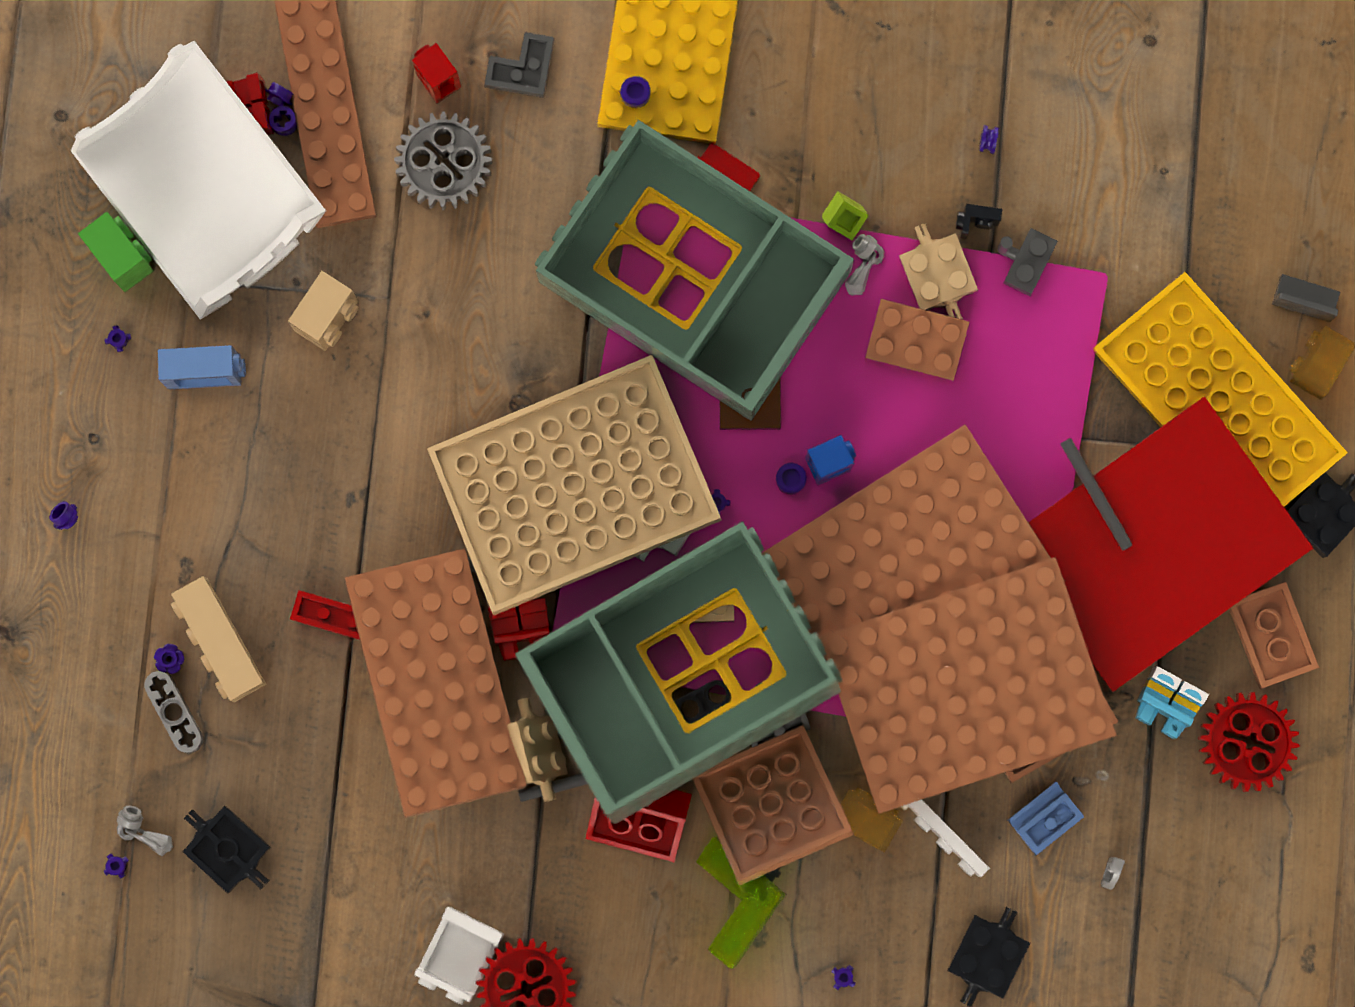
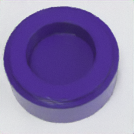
[620,76,651,108]
[776,463,807,494]

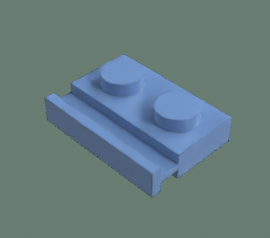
[1007,782,1084,855]

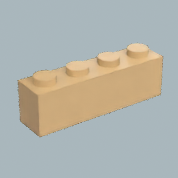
[171,576,266,703]

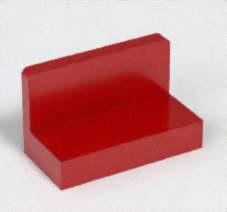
[697,143,760,191]

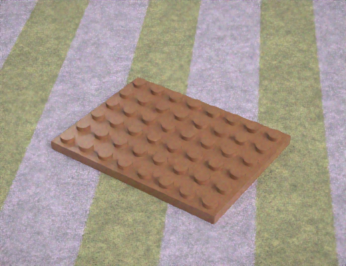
[762,424,1065,661]
[819,557,1117,813]

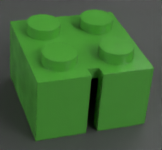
[78,212,154,292]

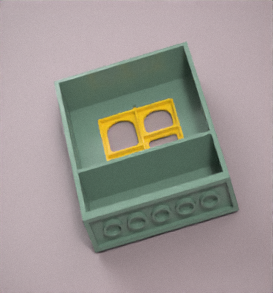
[535,120,854,421]
[515,521,843,824]

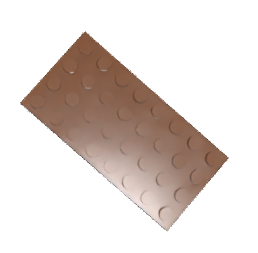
[345,549,527,818]

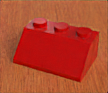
[585,790,692,862]

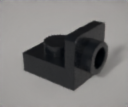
[956,204,1002,239]

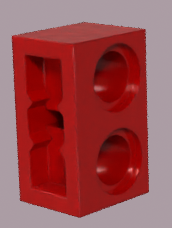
[412,43,461,104]

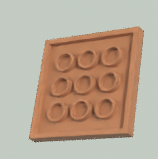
[693,725,853,885]

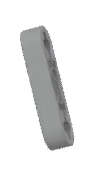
[144,671,203,753]

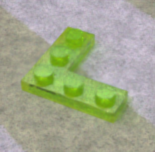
[696,837,787,969]

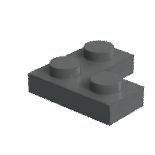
[484,32,555,98]

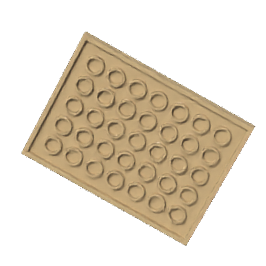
[427,355,722,615]

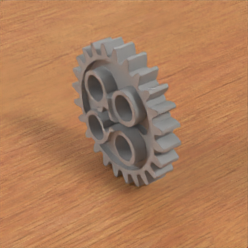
[394,111,493,210]

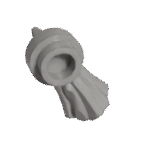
[845,234,884,295]
[117,806,173,856]

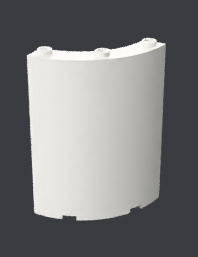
[71,41,326,320]

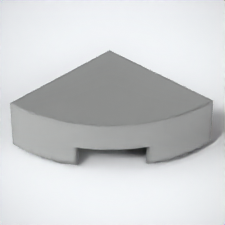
[1101,857,1125,890]

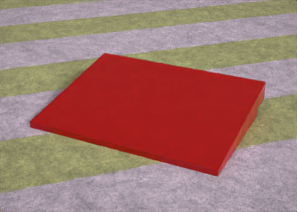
[1028,396,1314,693]

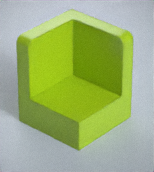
[822,191,869,240]

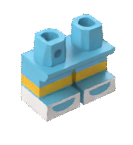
[1135,666,1209,739]

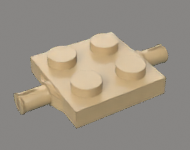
[899,223,978,319]
[507,697,568,802]

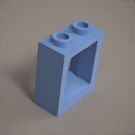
[158,345,246,390]

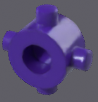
[104,326,131,352]
[712,489,730,514]
[103,853,129,879]
[831,965,856,990]

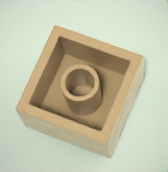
[288,271,359,351]

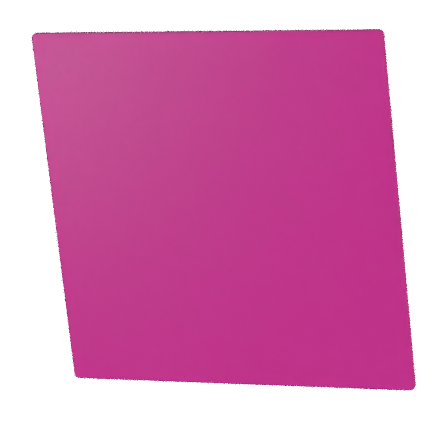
[552,204,1108,717]

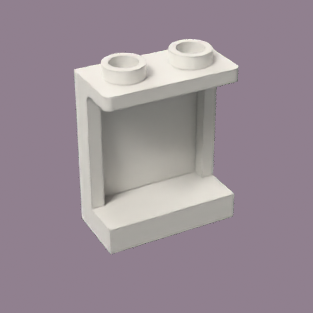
[414,906,504,1004]

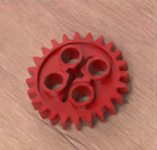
[1198,692,1300,792]
[475,938,576,1007]

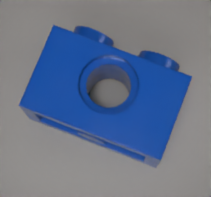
[805,435,856,486]

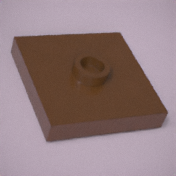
[720,379,781,430]

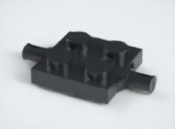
[1286,472,1355,558]
[182,806,271,894]
[948,907,1031,1007]

